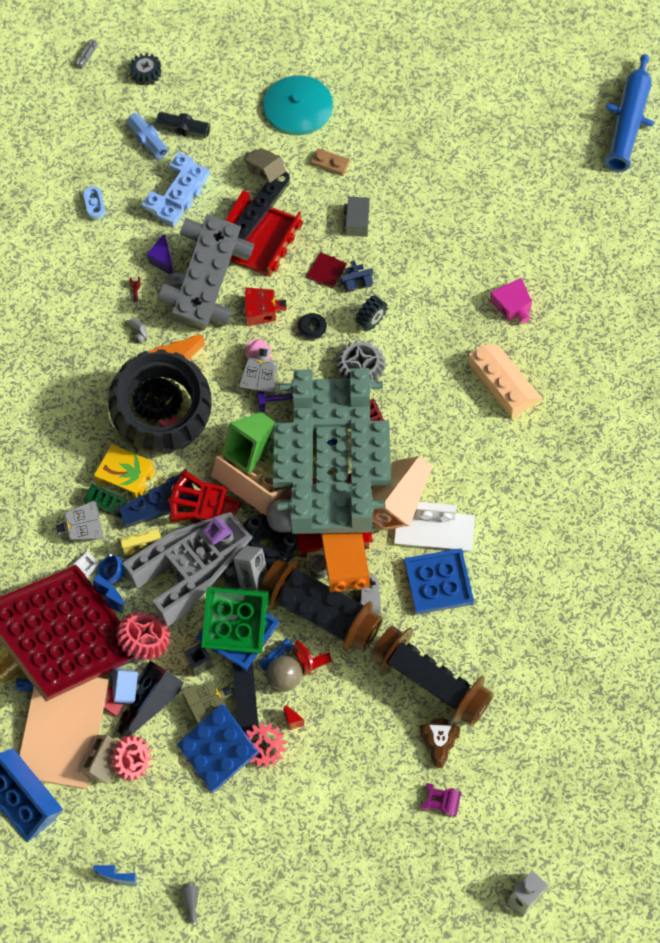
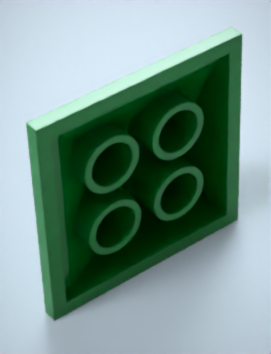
[201,587,269,653]

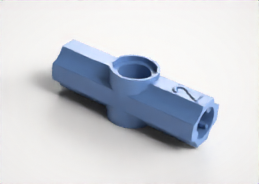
[126,113,168,159]

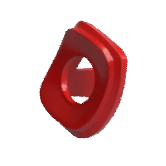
[292,640,332,676]

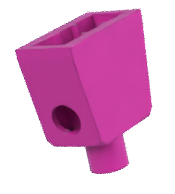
[490,278,532,324]

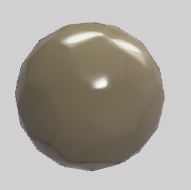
[267,656,302,692]

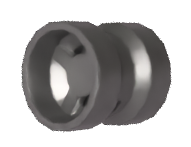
[309,554,327,579]

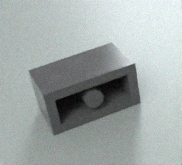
[343,196,370,237]

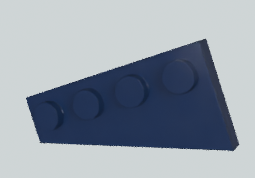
[119,469,198,528]

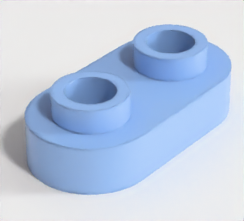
[84,186,105,220]

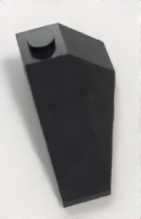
[113,661,184,740]

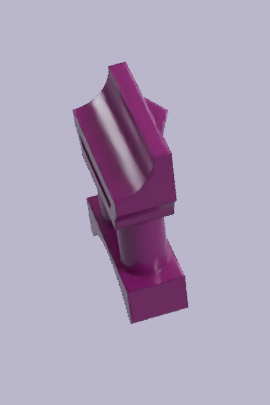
[420,783,462,817]

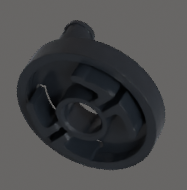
[242,514,296,571]

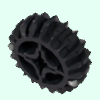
[132,377,183,423]

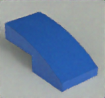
[93,574,124,614]
[93,865,138,886]

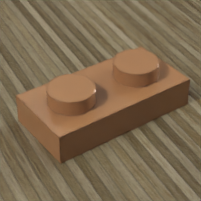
[311,148,350,176]

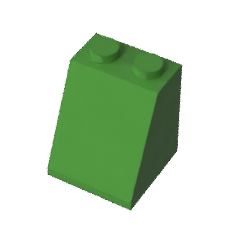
[221,412,275,474]

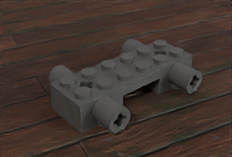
[157,214,254,331]

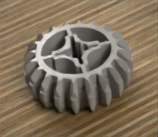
[336,339,386,382]

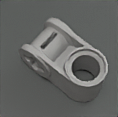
[360,575,381,614]

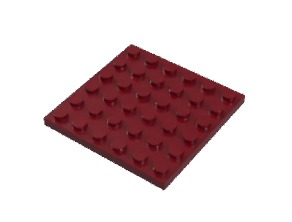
[0,565,135,702]

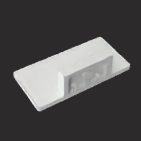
[394,502,475,552]

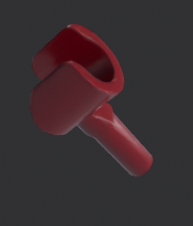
[129,276,141,302]

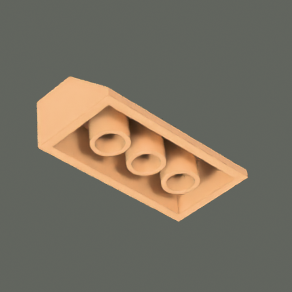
[468,345,542,419]
[211,455,293,515]

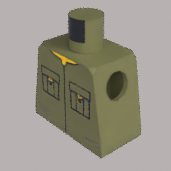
[182,681,233,725]

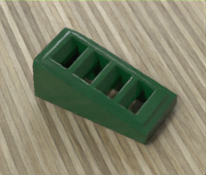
[84,484,128,518]

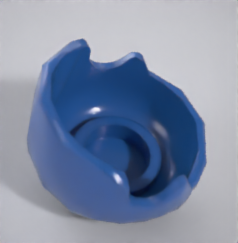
[98,554,125,584]

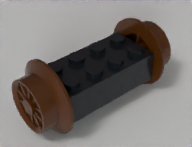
[260,560,383,652]
[370,625,494,727]

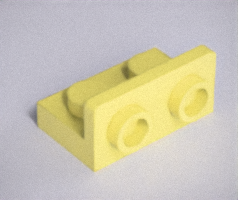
[121,529,161,557]

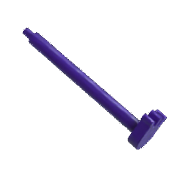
[257,392,293,413]

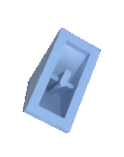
[111,668,138,703]

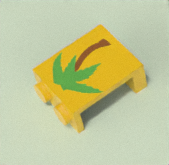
[94,444,155,499]

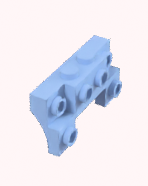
[142,152,210,227]

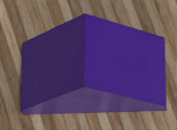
[147,235,173,274]

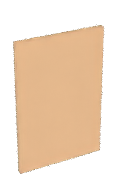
[20,678,109,789]

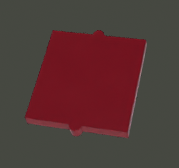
[306,252,347,289]

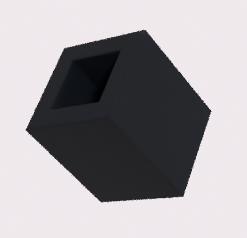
[184,642,213,677]

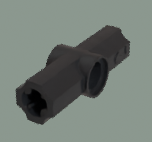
[156,111,211,138]

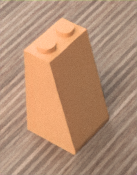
[371,456,432,530]

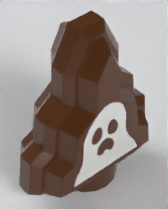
[420,718,460,768]

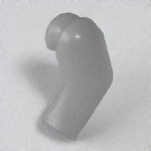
[128,318,148,343]

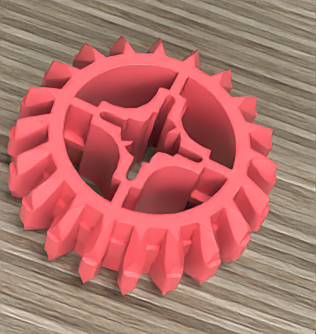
[116,610,170,662]

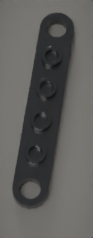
[235,171,290,241]

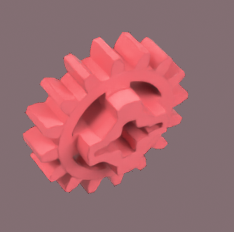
[246,722,287,767]
[109,735,152,781]

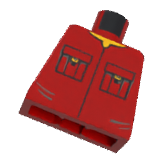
[245,287,287,326]

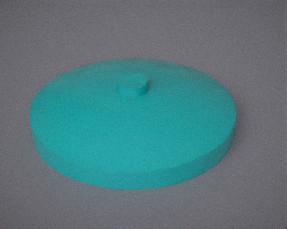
[263,75,333,135]

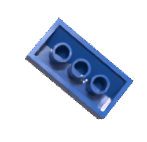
[0,748,64,842]

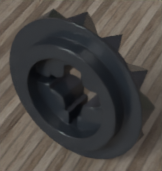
[297,313,327,340]

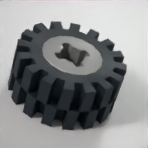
[130,53,162,86]
[355,295,388,331]

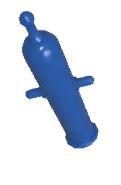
[604,54,654,172]

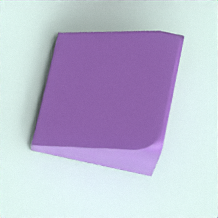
[202,517,232,544]

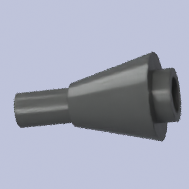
[179,883,200,923]

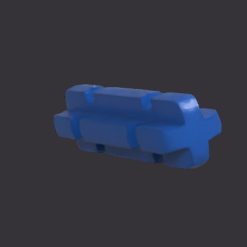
[259,639,293,671]

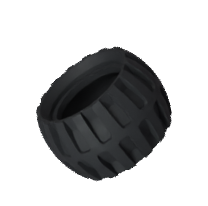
[108,349,212,454]

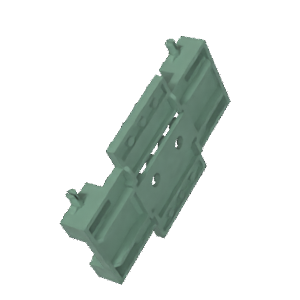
[273,368,391,534]

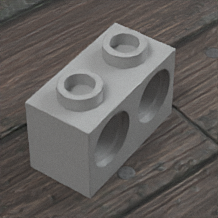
[233,546,268,590]

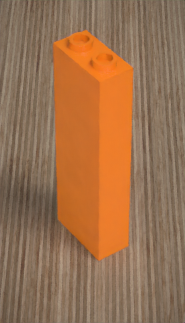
[320,481,370,592]

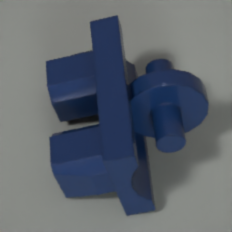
[339,261,374,293]

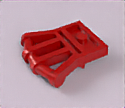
[167,470,227,523]

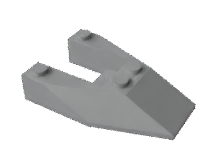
[122,512,252,626]

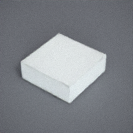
[73,552,100,578]

